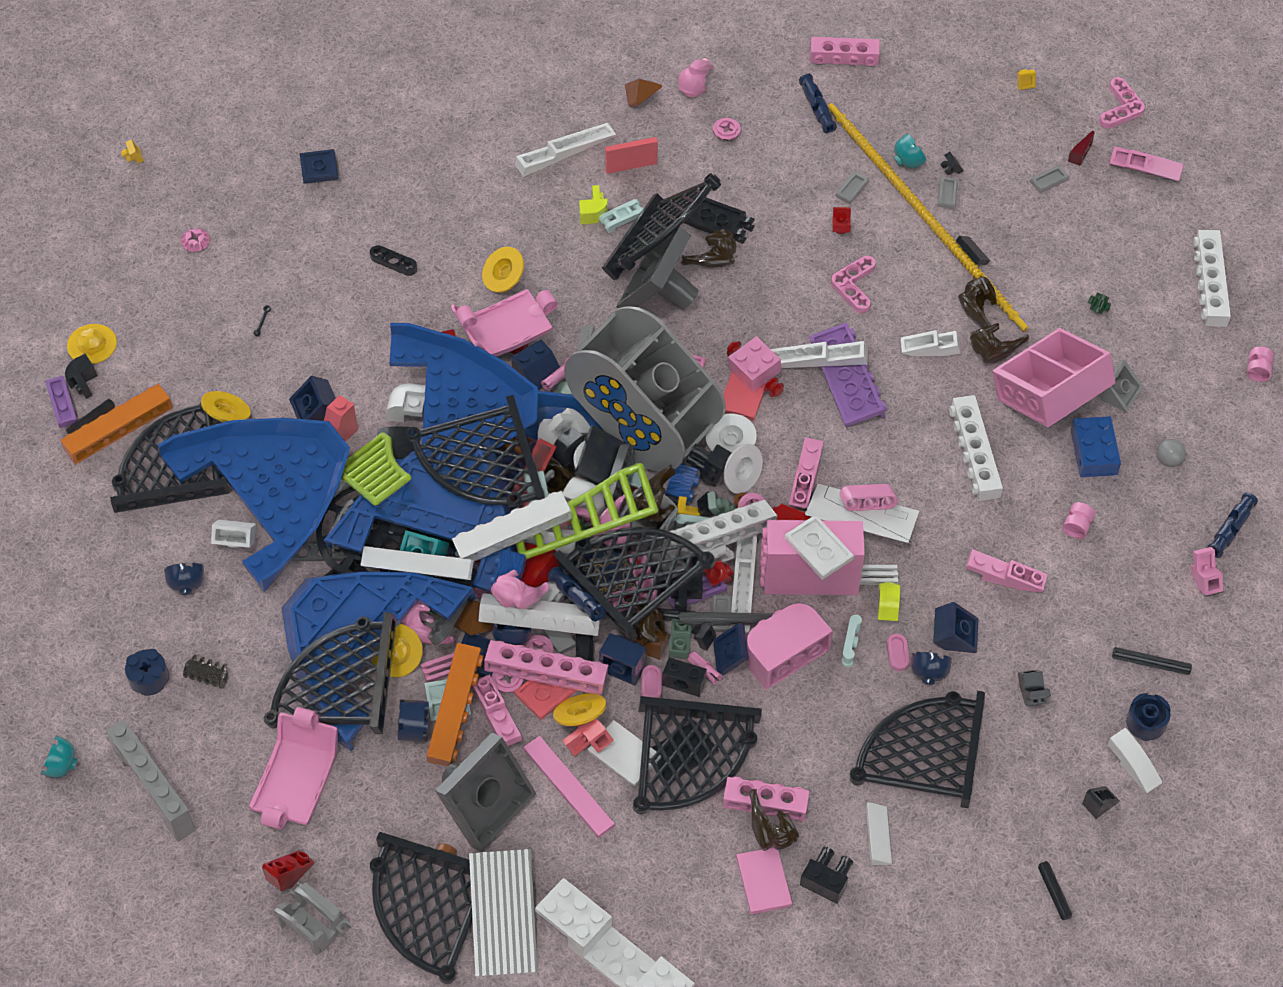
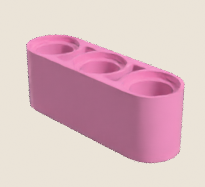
[839,484,898,511]

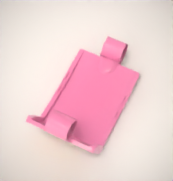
[450,289,558,356]
[249,707,338,830]

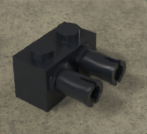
[685,443,732,487]
[800,846,854,904]

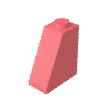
[324,395,358,442]

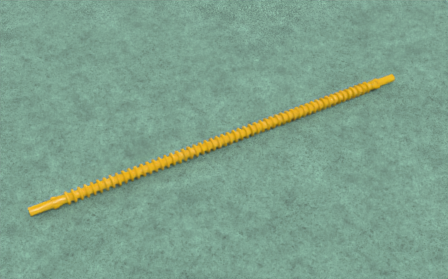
[828,103,1029,332]

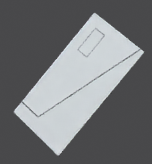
[805,484,919,543]

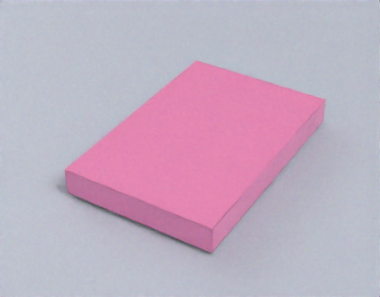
[736,847,792,915]

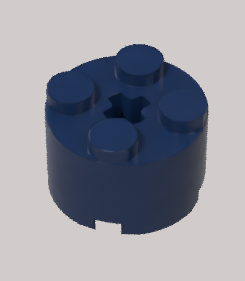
[125,649,169,696]
[1126,693,1171,741]
[397,699,429,741]

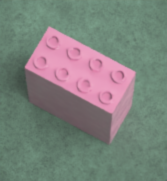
[992,328,1116,427]
[760,520,864,595]

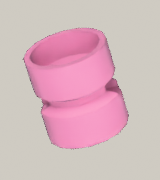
[1247,347,1274,382]
[1063,502,1096,539]

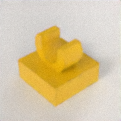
[1017,69,1036,90]
[121,139,144,163]

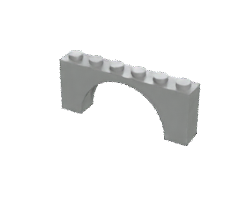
[106,719,195,842]

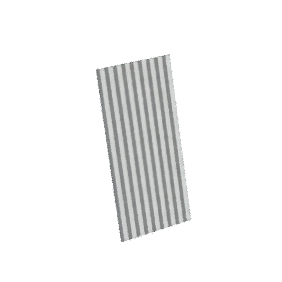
[469,849,538,976]

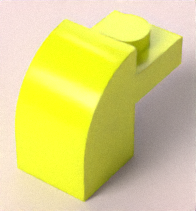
[579,185,608,224]
[877,582,900,621]

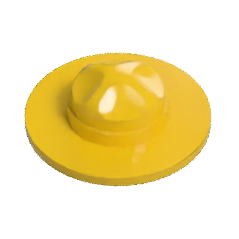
[482,246,524,293]
[67,324,117,364]
[201,391,251,423]
[371,624,423,677]
[553,693,607,727]

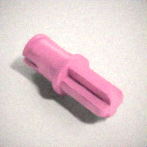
[688,652,722,685]

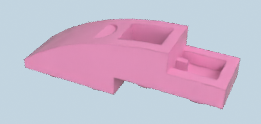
[1110,146,1184,182]
[789,437,824,509]
[966,549,1048,592]
[472,675,522,746]

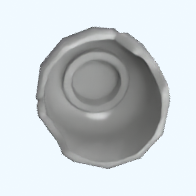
[1157,439,1186,467]

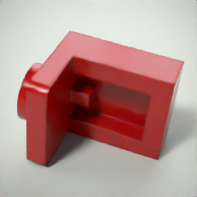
[832,207,851,234]
[704,560,734,586]

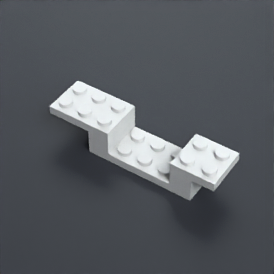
[535,878,695,987]

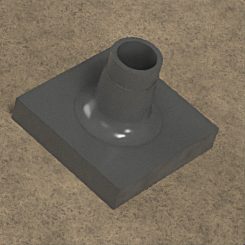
[616,227,698,310]
[435,732,536,851]

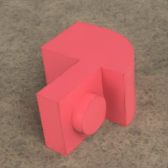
[562,719,614,757]

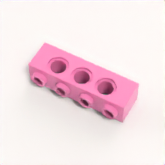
[810,37,880,66]
[723,777,809,821]

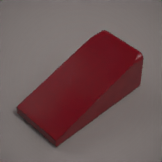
[1068,131,1095,166]

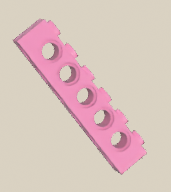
[485,640,608,695]

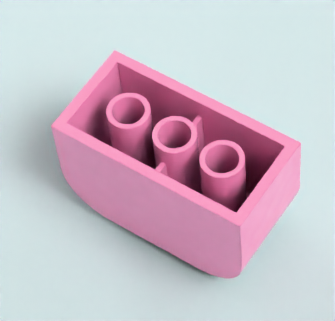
[746,603,833,690]

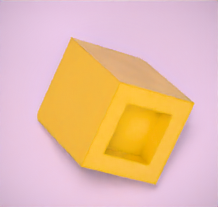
[676,496,700,516]

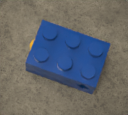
[1070,416,1121,478]

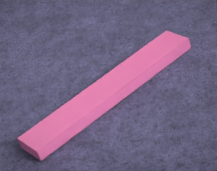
[523,736,615,838]

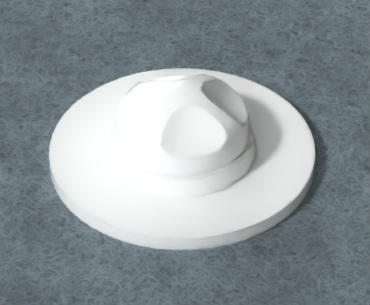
[706,414,757,452]
[724,444,763,494]

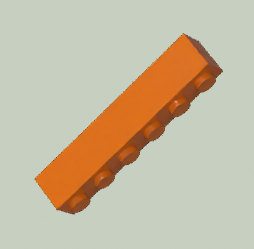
[60,384,173,465]
[426,643,484,767]

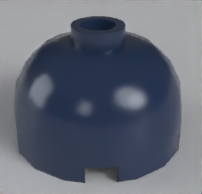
[164,563,204,595]
[492,623,532,646]
[911,652,952,685]

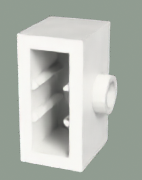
[211,520,256,548]

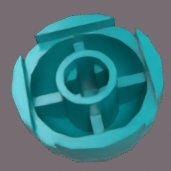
[894,133,927,169]
[41,735,78,778]

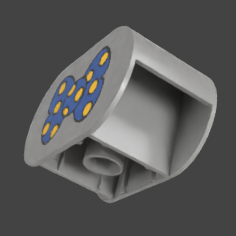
[564,306,726,472]

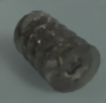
[183,654,228,689]

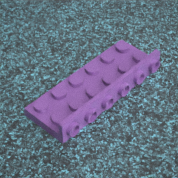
[809,322,887,427]

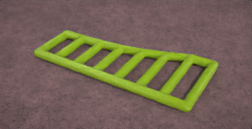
[341,432,411,506]
[516,463,658,559]

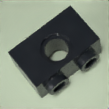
[662,657,707,697]

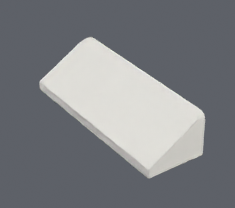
[866,803,892,865]

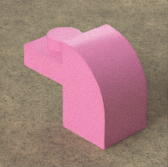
[1191,547,1223,595]

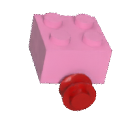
[727,336,784,398]

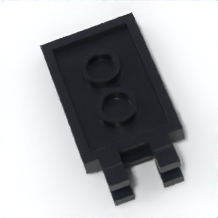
[684,197,755,244]

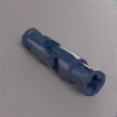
[799,73,837,134]
[1207,492,1258,558]
[548,566,605,622]

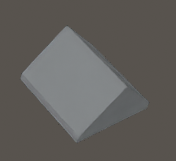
[1101,360,1144,412]

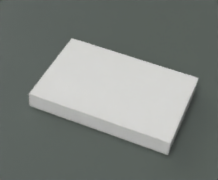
[784,515,854,580]
[588,720,661,787]

